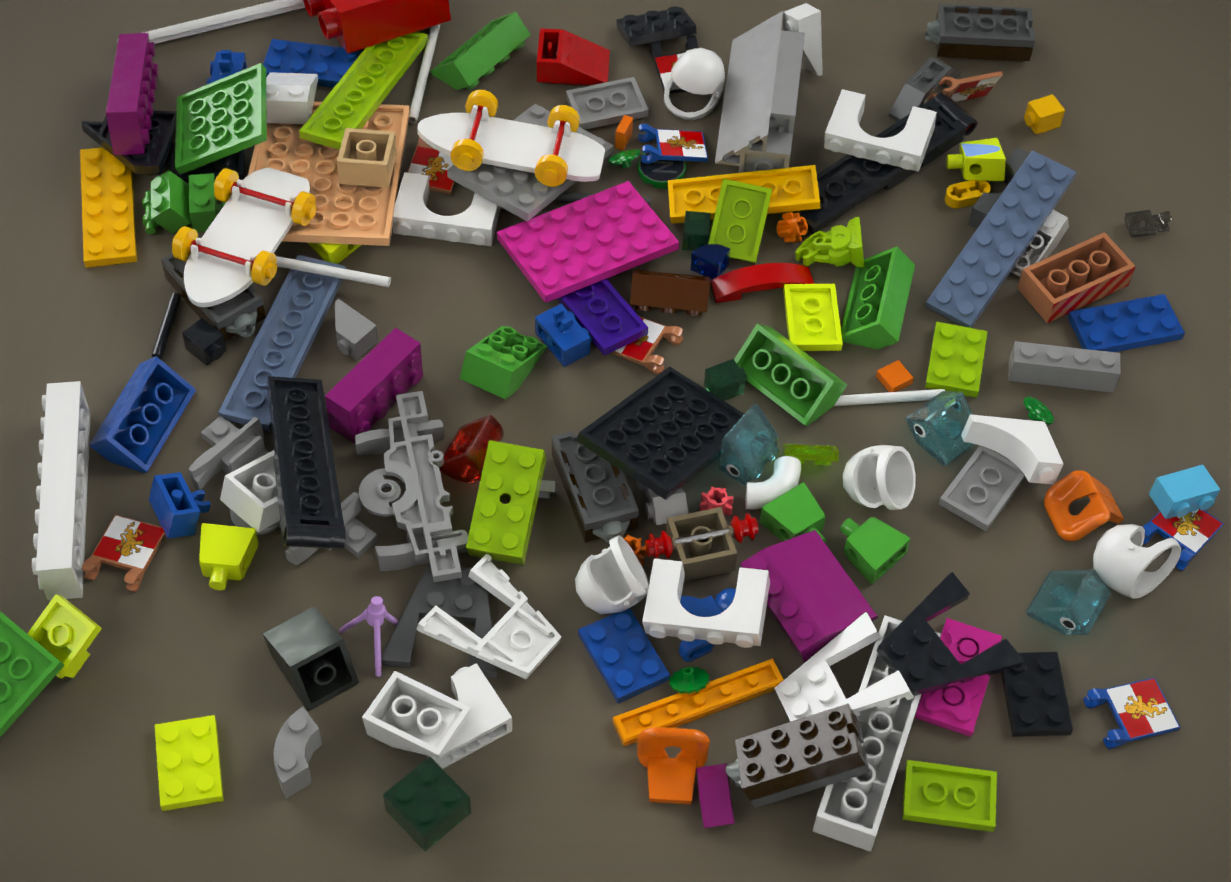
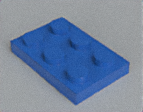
[578,608,670,704]

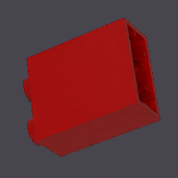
[303,0,451,54]

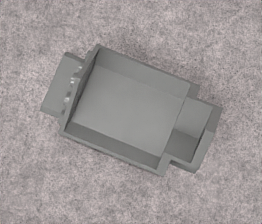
[715,11,805,173]

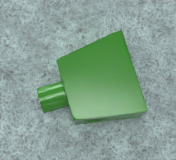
[760,482,826,543]
[839,517,911,585]

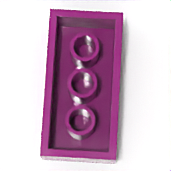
[325,327,423,443]

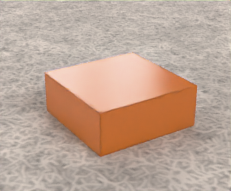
[615,115,633,151]
[876,360,914,392]

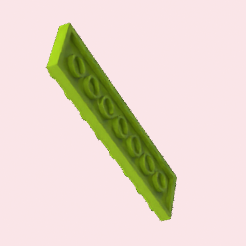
[299,32,428,150]

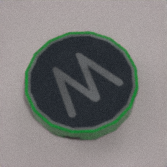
[638,147,686,189]

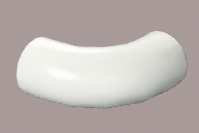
[745,456,801,510]

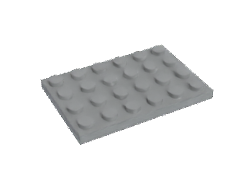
[447,104,613,221]

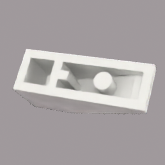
[783,3,823,76]

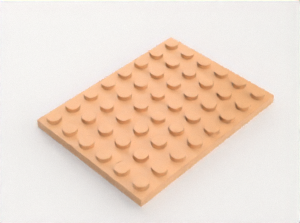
[248,102,410,246]

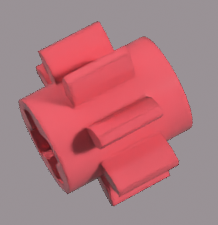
[699,486,734,516]

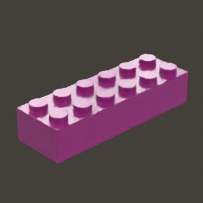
[106,33,159,155]

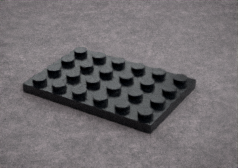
[577,367,756,500]

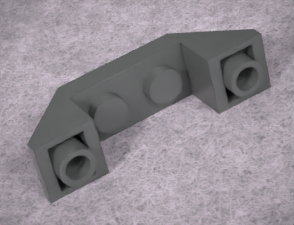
[888,57,960,122]

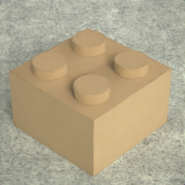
[337,128,397,188]

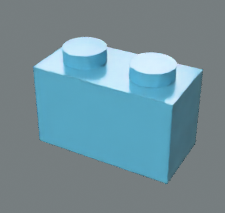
[1149,465,1220,519]

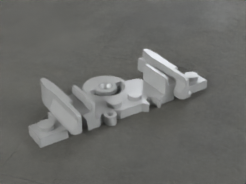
[355,391,468,582]
[189,416,378,566]

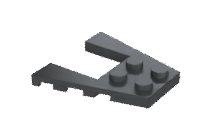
[381,564,497,678]

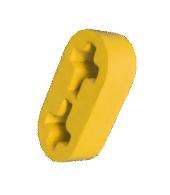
[944,180,991,209]

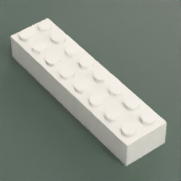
[32,381,91,601]
[813,616,940,852]

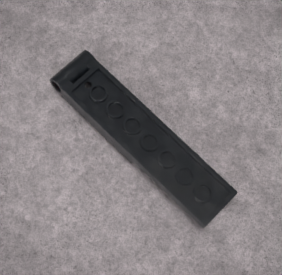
[792,92,978,234]
[267,376,346,549]

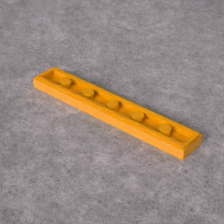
[612,658,784,747]

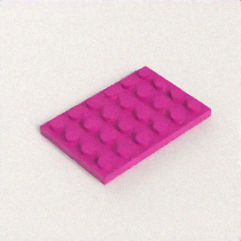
[497,181,679,303]

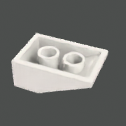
[266,72,318,124]
[220,450,280,532]
[362,671,471,758]

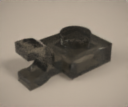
[1124,210,1172,238]

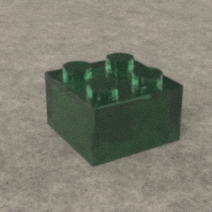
[383,757,471,851]

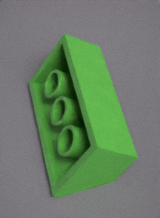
[430,11,531,90]
[841,246,915,349]
[729,323,848,426]

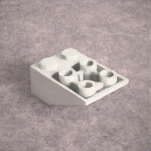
[1011,210,1069,277]

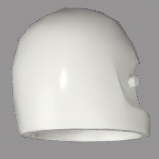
[664,48,725,120]
[843,445,916,510]
[1093,524,1181,599]
[575,536,649,614]

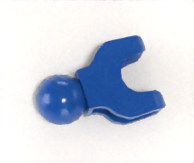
[679,588,736,662]

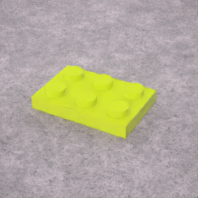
[783,284,843,351]
[155,715,224,811]

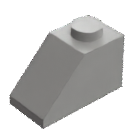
[335,299,378,360]

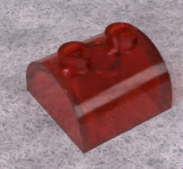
[439,414,504,483]

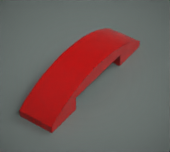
[710,263,814,303]

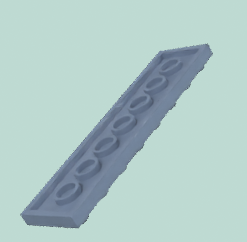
[926,150,1076,328]
[218,255,346,432]

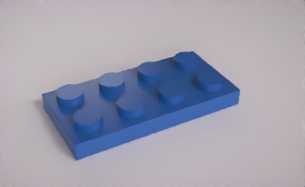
[263,39,364,88]
[1068,294,1185,352]

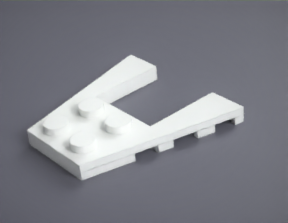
[416,554,562,679]
[775,612,914,722]

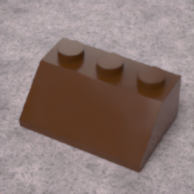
[630,269,711,316]

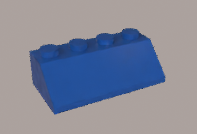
[89,356,196,473]

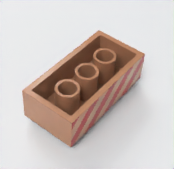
[1017,232,1136,323]

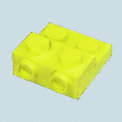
[27,594,102,679]

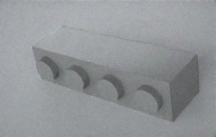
[1008,341,1121,393]

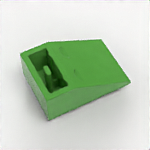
[460,326,547,399]

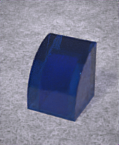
[690,244,730,280]

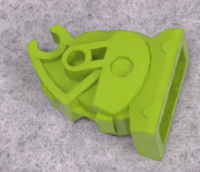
[795,217,865,267]

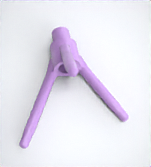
[339,596,399,677]

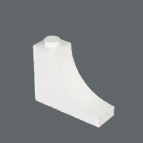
[961,414,1063,485]
[428,663,513,773]

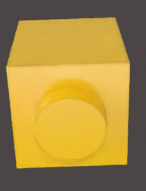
[1024,94,1065,135]

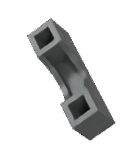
[968,147,1030,228]

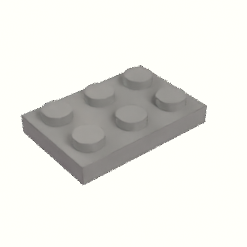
[566,77,649,130]
[939,445,1026,531]

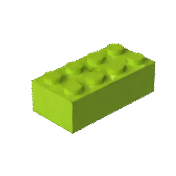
[466,440,546,565]

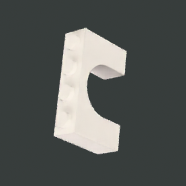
[824,89,937,172]
[392,172,501,246]
[642,559,770,648]

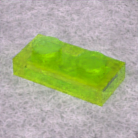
[782,444,839,465]

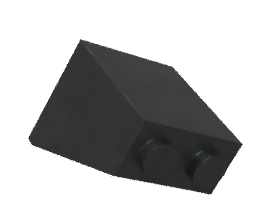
[263,607,359,711]

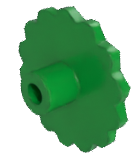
[608,149,641,168]
[1023,396,1054,425]
[669,667,709,694]

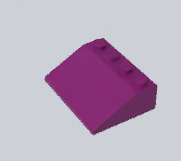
[740,530,878,663]

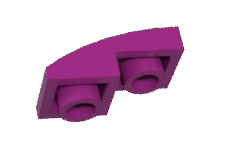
[697,763,735,828]

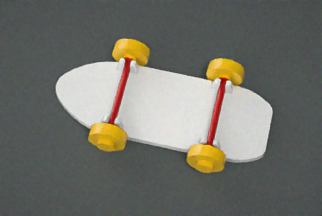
[418,90,605,187]
[172,168,316,307]

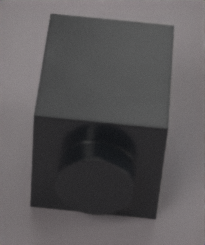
[182,318,227,366]

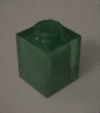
[682,211,711,252]
[704,359,747,401]

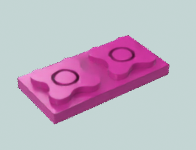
[915,618,1002,737]

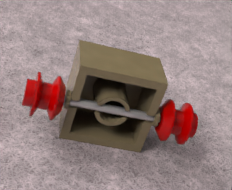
[645,507,759,582]

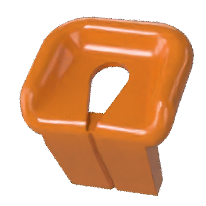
[1044,470,1125,542]
[637,727,710,805]

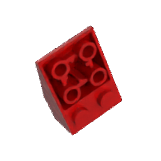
[536,28,610,85]

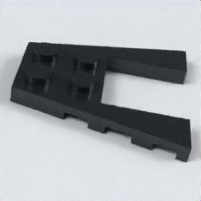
[876,572,1024,696]

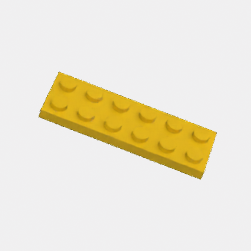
[80,147,137,268]
[668,165,820,224]

